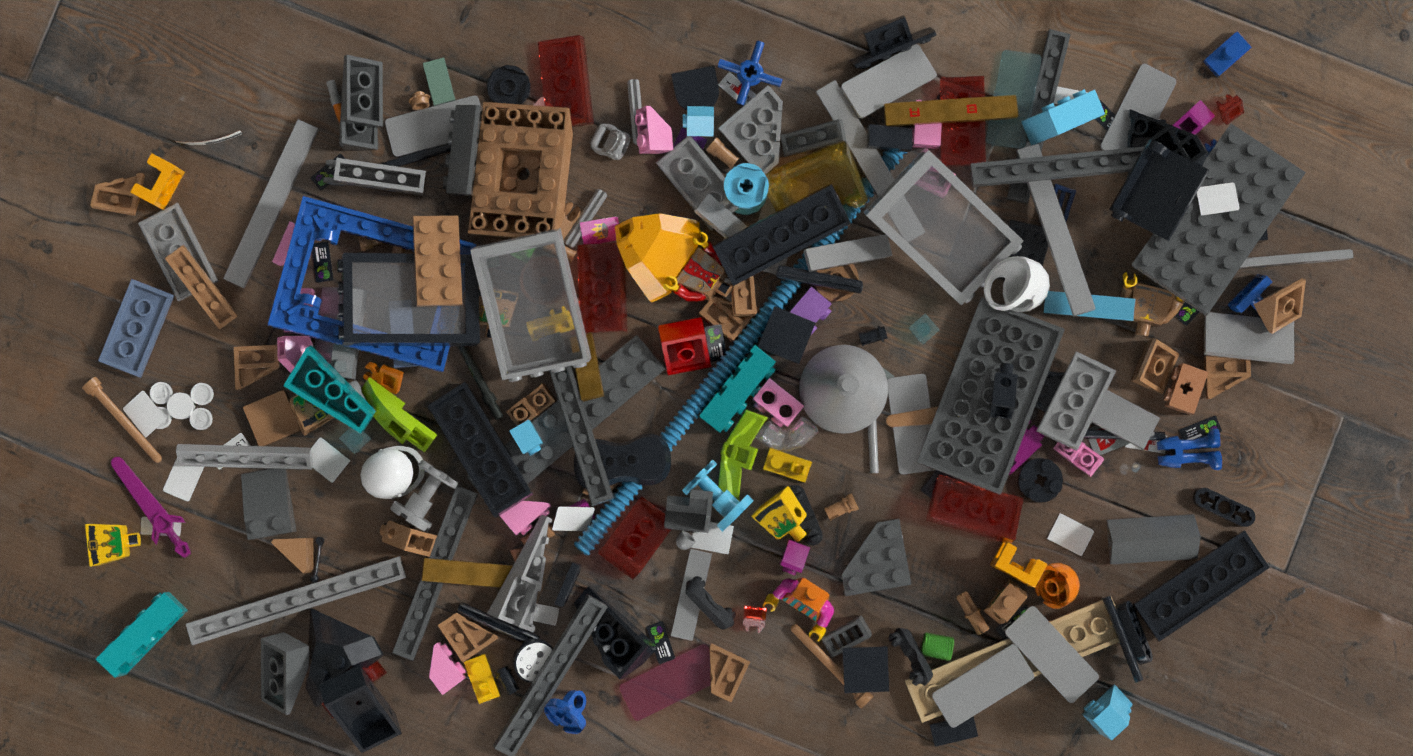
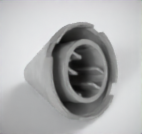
[799,345,888,434]

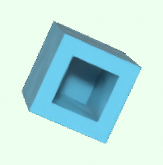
[683,106,714,136]
[510,420,544,456]

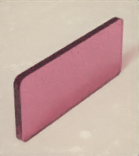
[620,644,711,721]

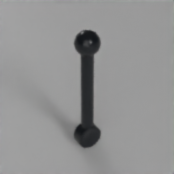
[310,537,325,583]

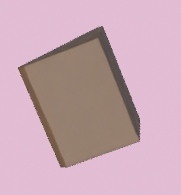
[1253,278,1306,334]
[1130,338,1179,394]
[271,538,314,574]

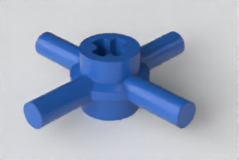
[718,41,783,106]

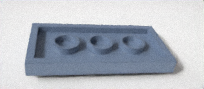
[98,279,174,378]

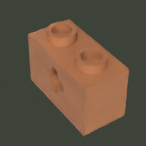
[1163,363,1208,415]

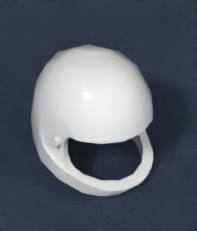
[984,256,1050,312]
[360,446,425,499]

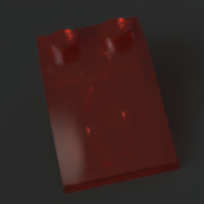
[598,496,672,580]

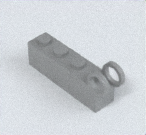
[323,158,426,196]

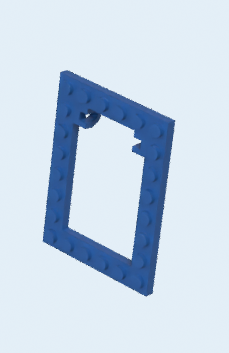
[267,196,476,372]

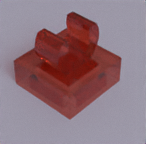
[1216,94,1245,125]
[743,606,767,633]

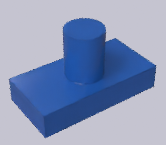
[1203,31,1252,78]
[1227,274,1272,313]

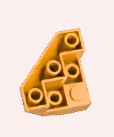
[615,214,701,302]

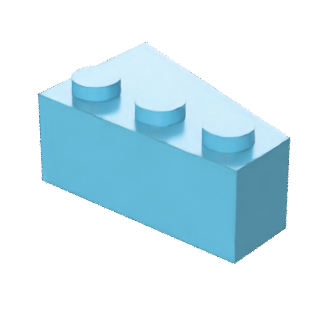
[1021,89,1105,146]
[1082,684,1133,740]

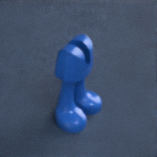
[1157,429,1222,470]

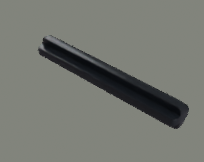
[776,265,863,294]
[456,602,540,642]

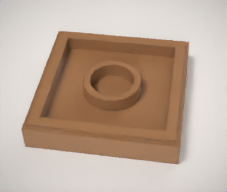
[243,390,301,446]

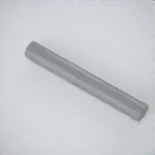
[868,420,879,473]

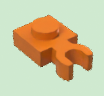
[363,362,404,394]

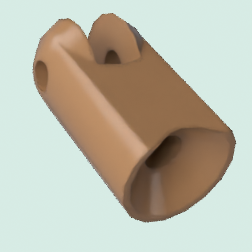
[561,202,581,241]

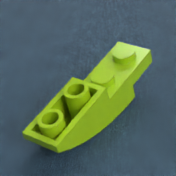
[361,377,437,453]

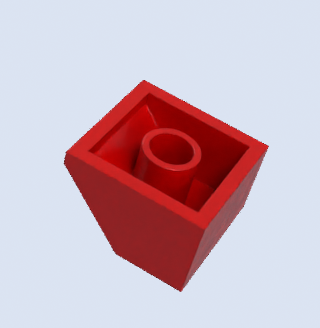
[658,317,711,375]

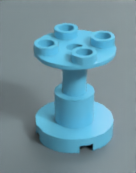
[724,163,769,215]
[682,460,754,532]

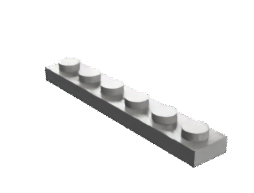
[176,444,313,470]

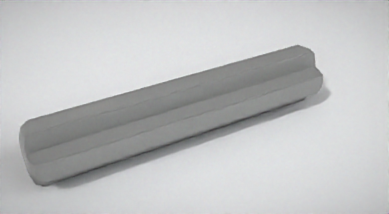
[627,79,642,145]
[564,189,607,248]

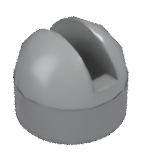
[676,530,696,550]

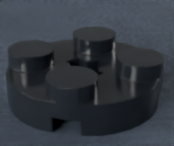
[1018,458,1063,503]

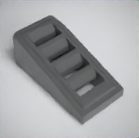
[821,615,872,658]

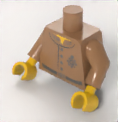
[1120,272,1184,337]

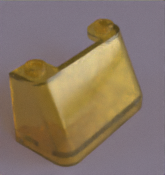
[766,142,868,212]

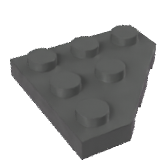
[841,519,911,596]

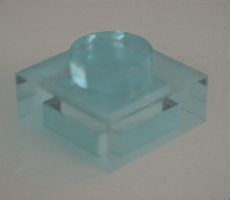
[908,313,940,345]
[339,427,371,454]

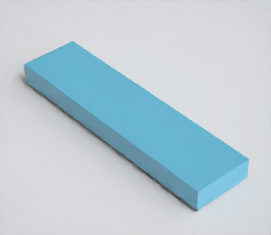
[1044,291,1136,321]

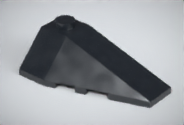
[574,586,658,679]

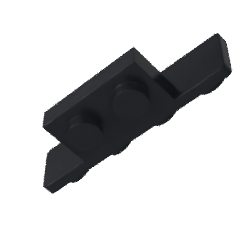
[850,15,937,69]

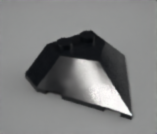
[1125,109,1209,180]
[306,608,384,707]

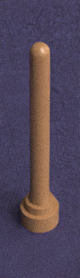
[82,377,162,463]
[791,624,874,709]

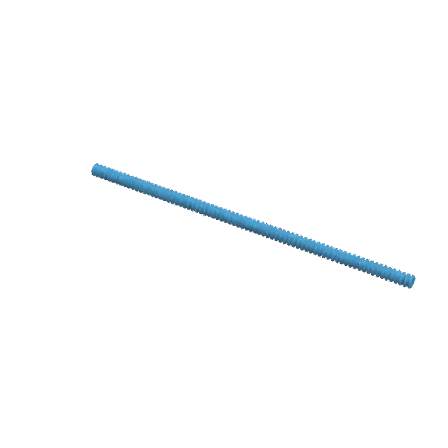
[574,150,908,555]

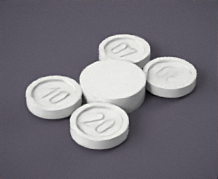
[150,382,214,430]

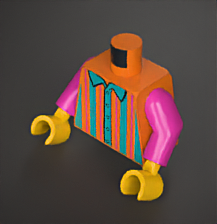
[763,577,834,642]

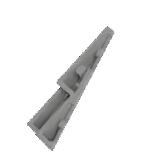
[487,515,552,633]

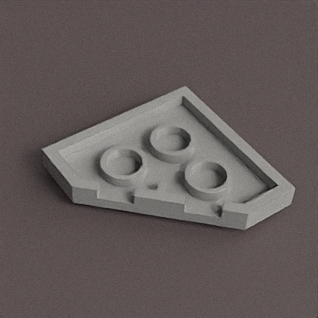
[718,85,783,175]

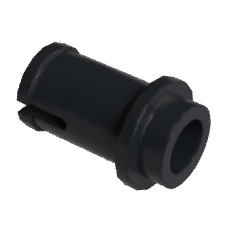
[858,325,888,346]
[496,666,520,696]

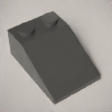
[241,469,297,540]
[261,632,310,715]

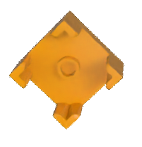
[130,153,185,210]
[990,542,1047,588]

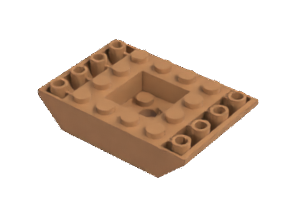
[468,102,573,238]

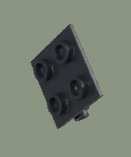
[1002,220,1049,267]

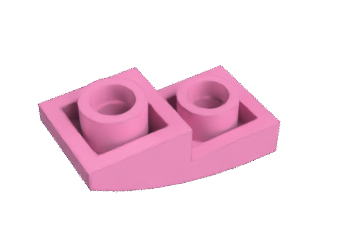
[1053,442,1104,477]

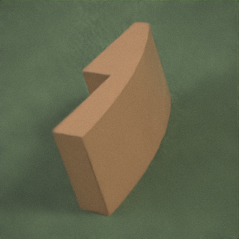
[506,383,557,426]

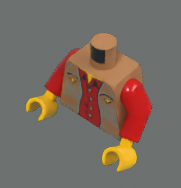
[662,232,732,301]

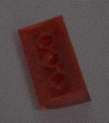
[538,35,594,127]
[940,76,986,166]
[577,242,628,333]
[926,475,1024,544]

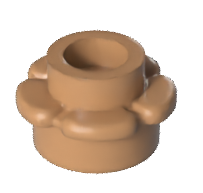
[409,91,430,111]

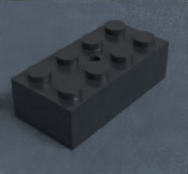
[319,665,402,753]

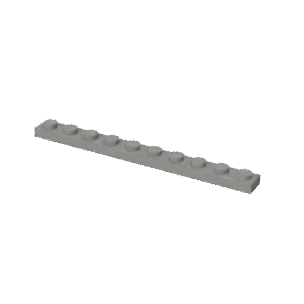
[186,556,407,645]

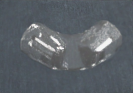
[756,417,818,451]

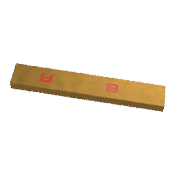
[884,95,1018,127]

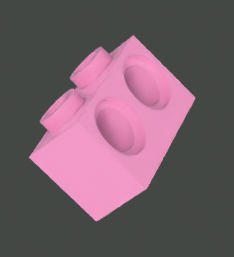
[753,378,804,428]

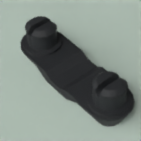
[790,485,823,546]
[685,576,736,630]
[888,628,933,686]

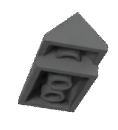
[339,55,383,151]
[1107,514,1201,564]

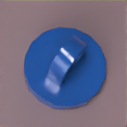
[544,690,586,734]

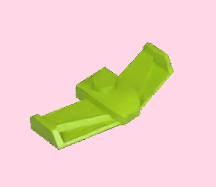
[718,410,768,501]

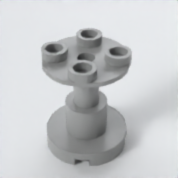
[390,460,458,532]

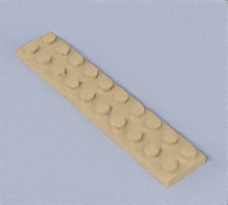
[904,597,1119,723]

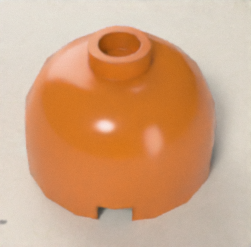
[1035,563,1080,609]

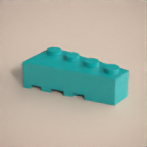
[283,345,376,433]
[699,345,776,433]
[96,592,188,678]

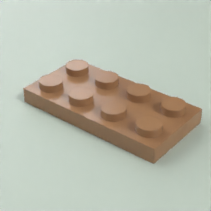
[412,216,463,307]

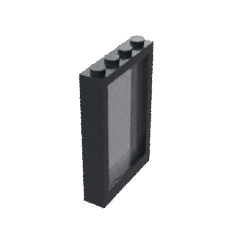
[337,253,480,346]

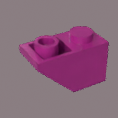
[1172,100,1215,135]
[779,539,810,575]

